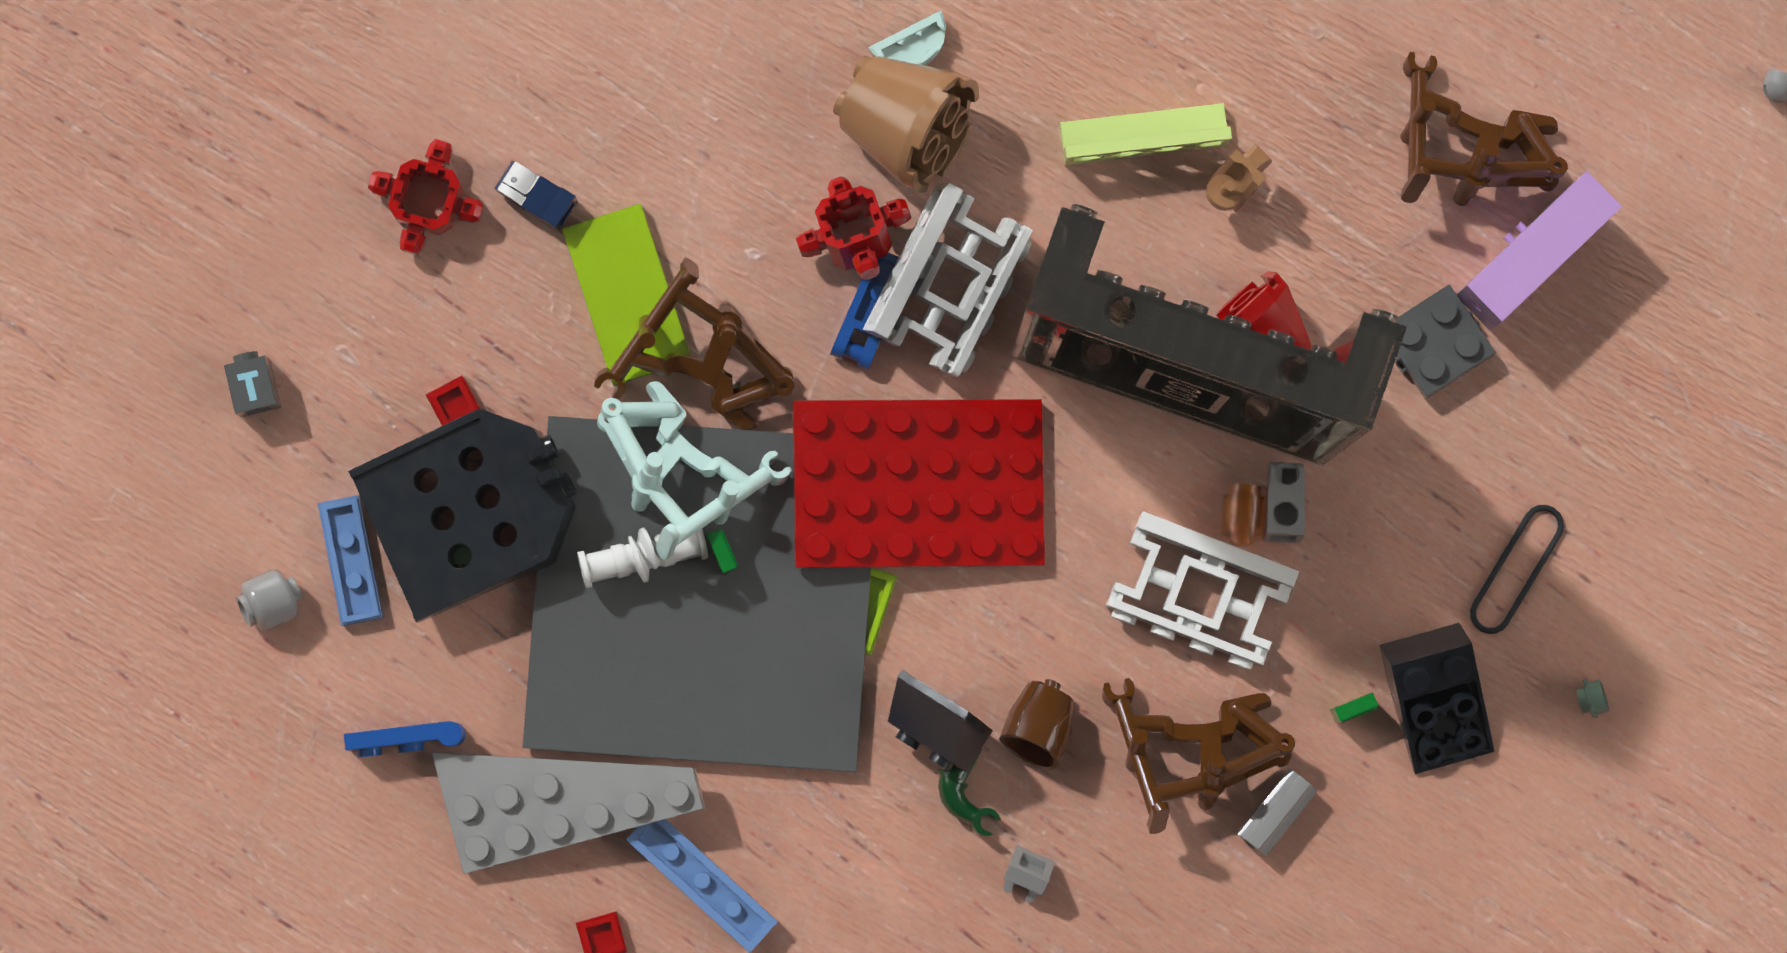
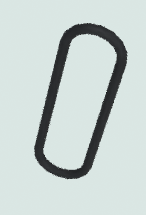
[1470,505,1564,634]

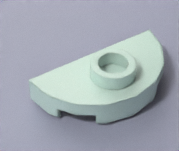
[868,10,946,66]

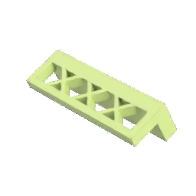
[1059,103,1232,166]

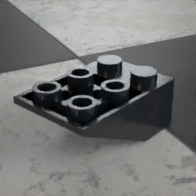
[1379,623,1495,774]

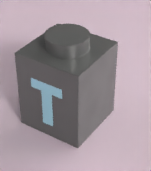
[224,351,281,417]

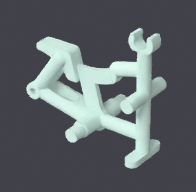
[597,381,791,560]

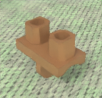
[1206,144,1272,212]

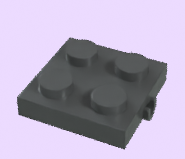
[1379,284,1496,400]

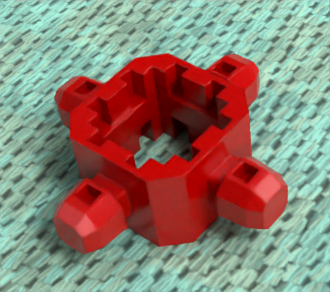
[368,139,485,255]
[796,177,912,280]

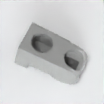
[1263,462,1305,543]

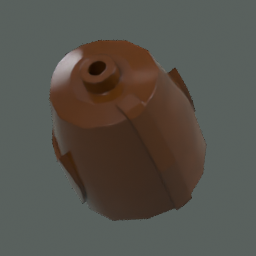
[999,679,1074,771]

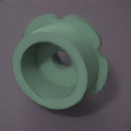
[1576,678,1609,718]

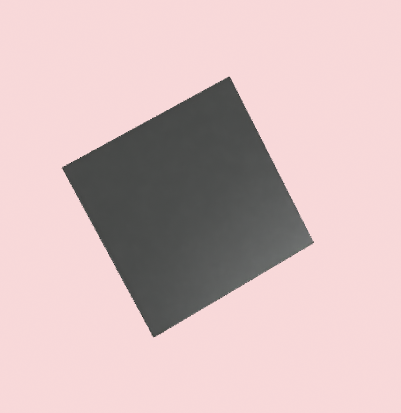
[523,416,871,772]

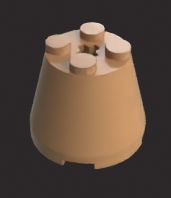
[833,55,979,193]

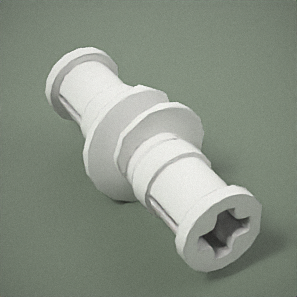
[577,528,708,589]

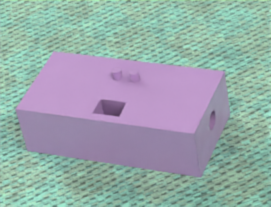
[1457,171,1622,331]

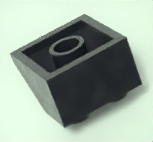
[888,670,993,772]

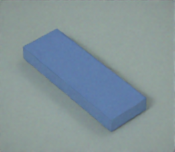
[318,495,384,626]

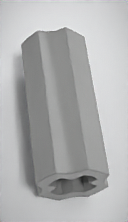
[1237,768,1317,856]

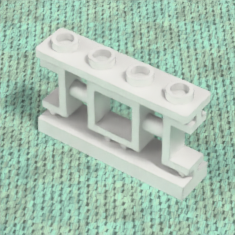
[862,183,1033,377]
[1105,511,1299,671]

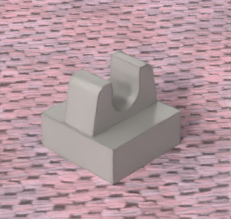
[1004,845,1055,902]

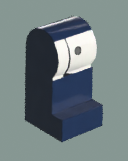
[494,161,578,233]

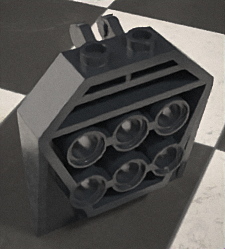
[348,408,577,623]

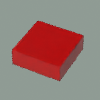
[426,375,480,426]
[576,911,628,953]

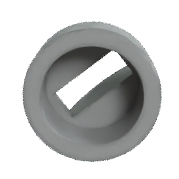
[1763,69,1787,102]

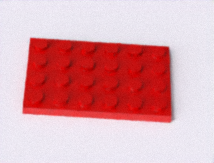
[792,399,1045,568]

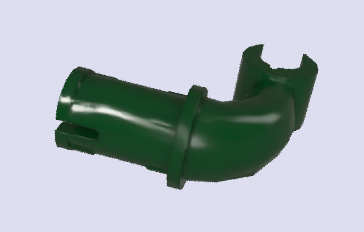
[937,749,1001,836]

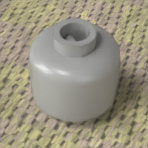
[236,570,302,631]

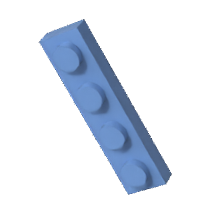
[626,819,778,953]

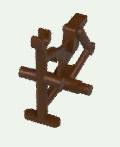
[1400,52,1568,206]
[594,257,794,430]
[1102,678,1295,834]

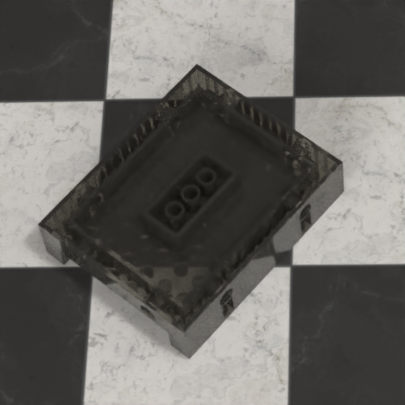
[1010,204,1407,466]

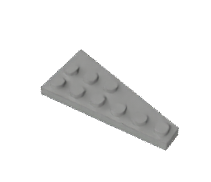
[432,752,706,874]

